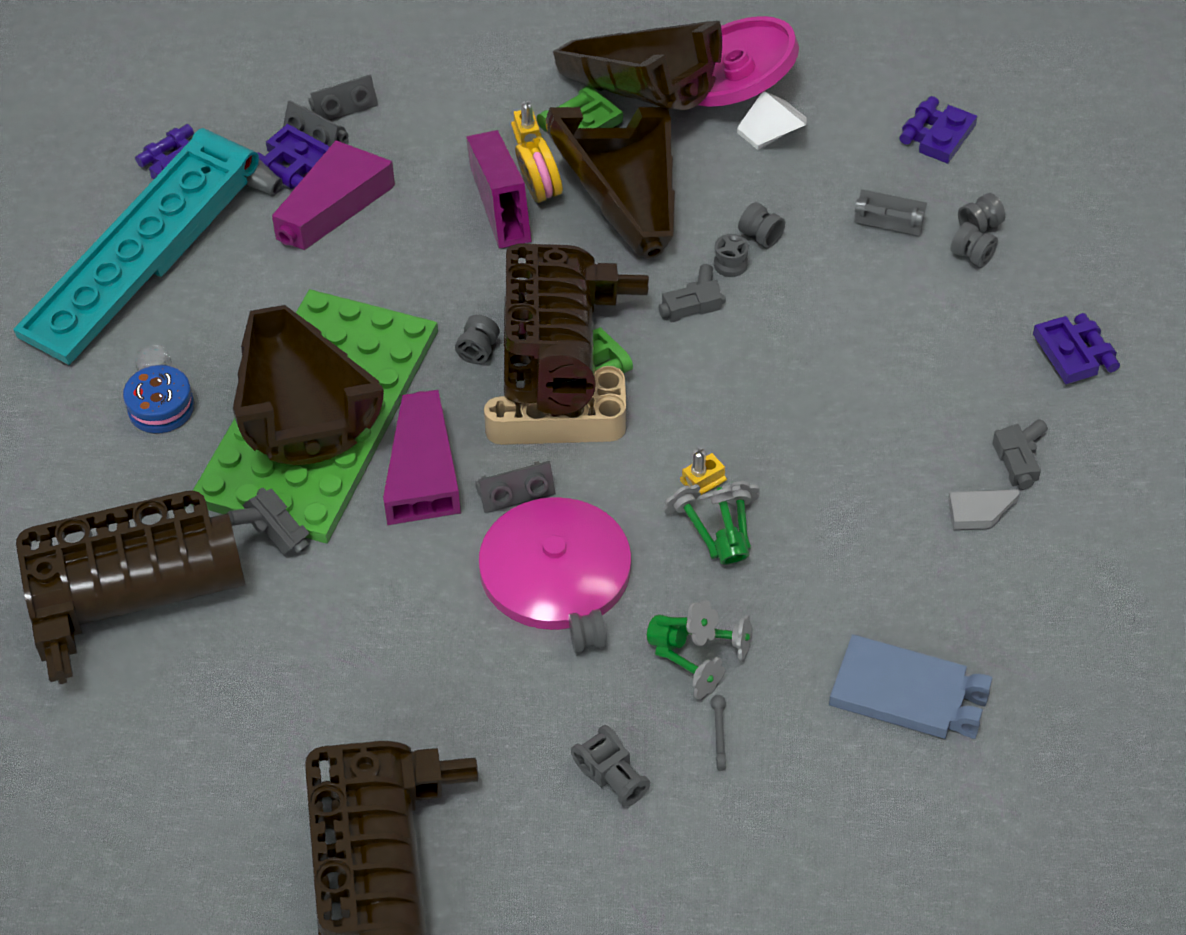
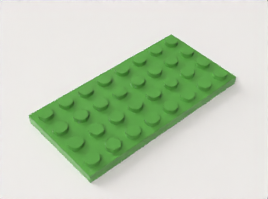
[191,289,438,544]

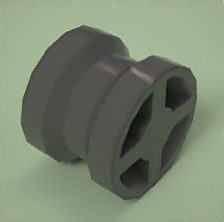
[714,234,749,277]
[568,609,606,652]

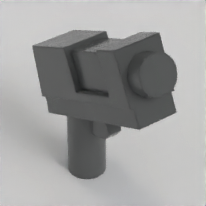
[659,264,726,323]
[992,419,1048,489]
[227,488,309,554]

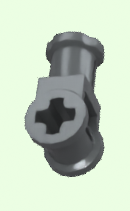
[571,725,651,806]

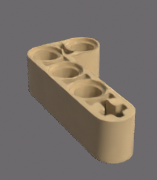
[484,366,626,445]

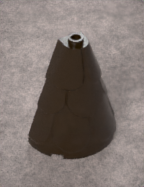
[553,21,722,110]
[546,107,675,258]
[233,305,384,465]

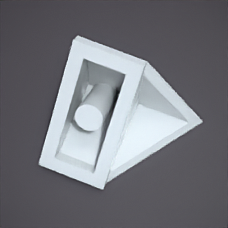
[737,91,807,150]

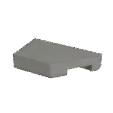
[948,490,1019,530]

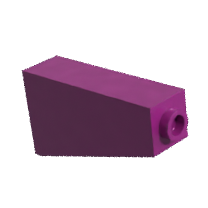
[466,130,532,249]
[272,140,395,250]
[383,389,461,525]

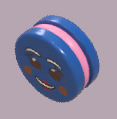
[123,365,194,433]

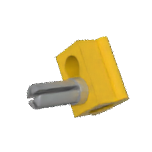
[511,101,542,144]
[680,448,727,496]

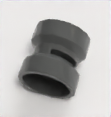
[958,193,1006,233]
[738,202,786,248]
[951,222,999,267]
[455,315,500,364]

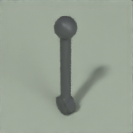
[710,695,726,769]

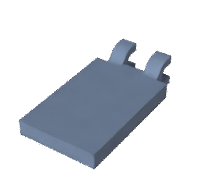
[829,634,993,739]

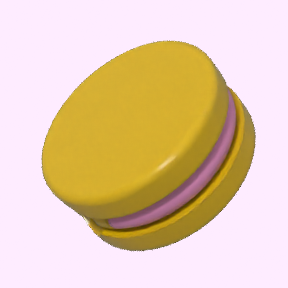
[515,136,563,203]

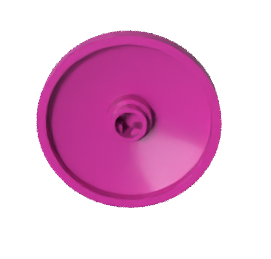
[699,16,799,107]
[479,497,631,630]

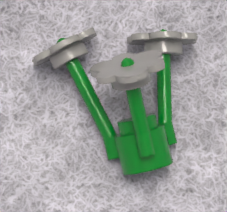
[663,481,760,565]
[647,600,752,699]

